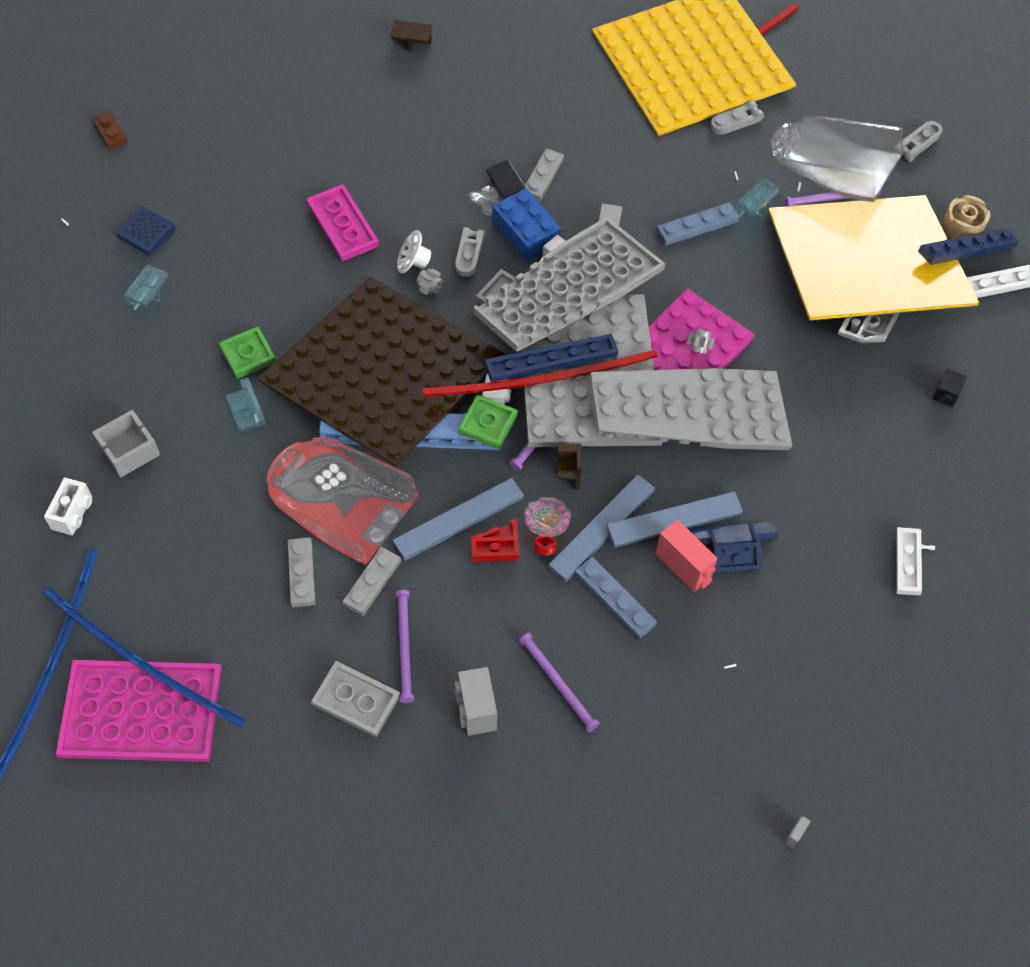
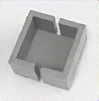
[92,410,160,478]
[454,667,497,736]

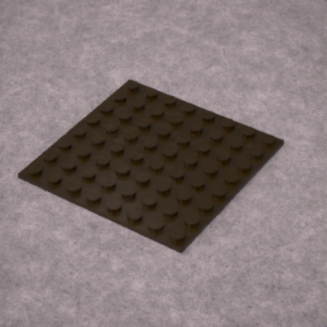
[257,276,505,467]

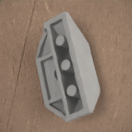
[838,313,899,344]

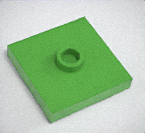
[219,326,276,379]
[458,394,518,449]

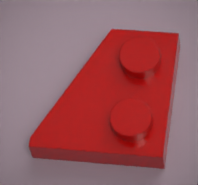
[471,519,519,562]

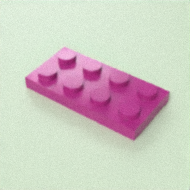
[306,184,379,261]

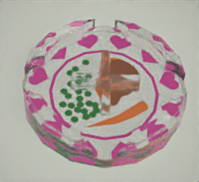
[525,497,570,537]

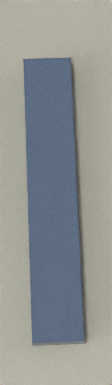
[548,475,655,582]
[393,478,524,561]
[606,492,743,548]

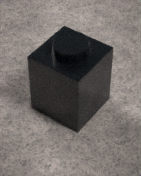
[932,368,967,407]

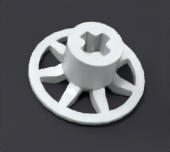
[397,230,431,273]

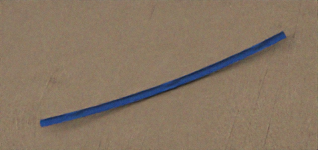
[0,548,98,780]
[42,586,245,727]

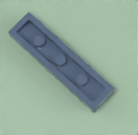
[656,202,739,246]
[575,557,657,640]

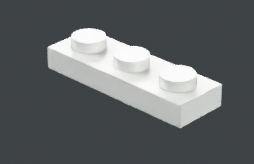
[896,527,922,596]

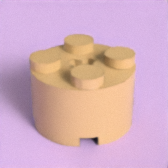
[942,195,990,239]

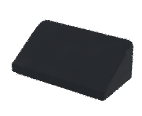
[486,160,525,199]

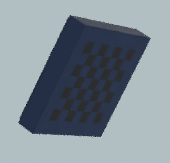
[116,206,176,256]

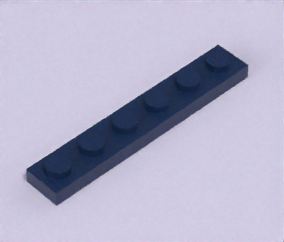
[918,229,1020,265]
[485,334,619,382]

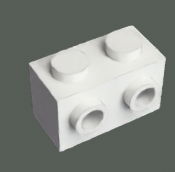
[44,477,92,536]

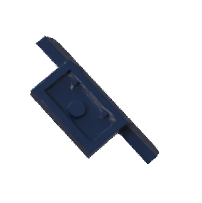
[688,522,778,573]

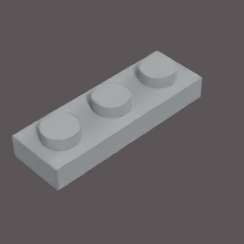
[525,148,564,202]
[288,538,316,607]
[343,547,401,616]

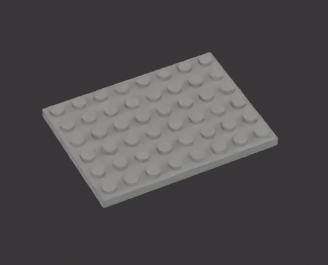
[521,294,663,447]

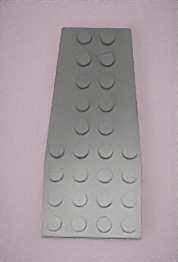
[474,217,665,352]
[589,368,792,450]

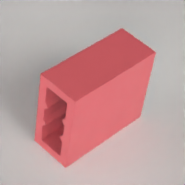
[655,520,717,592]

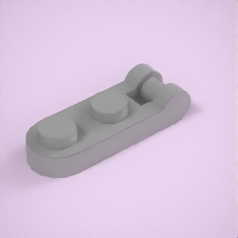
[710,100,764,135]
[894,121,943,163]
[455,227,485,277]

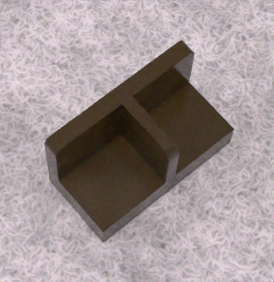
[391,20,432,51]
[556,443,582,489]

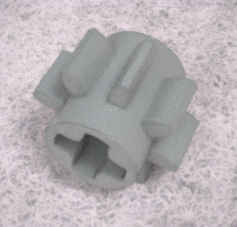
[417,268,443,295]
[687,328,715,354]

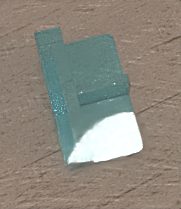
[736,178,780,217]
[124,264,169,311]
[226,378,265,432]

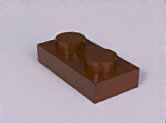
[93,111,128,150]

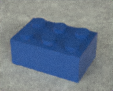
[492,188,561,262]

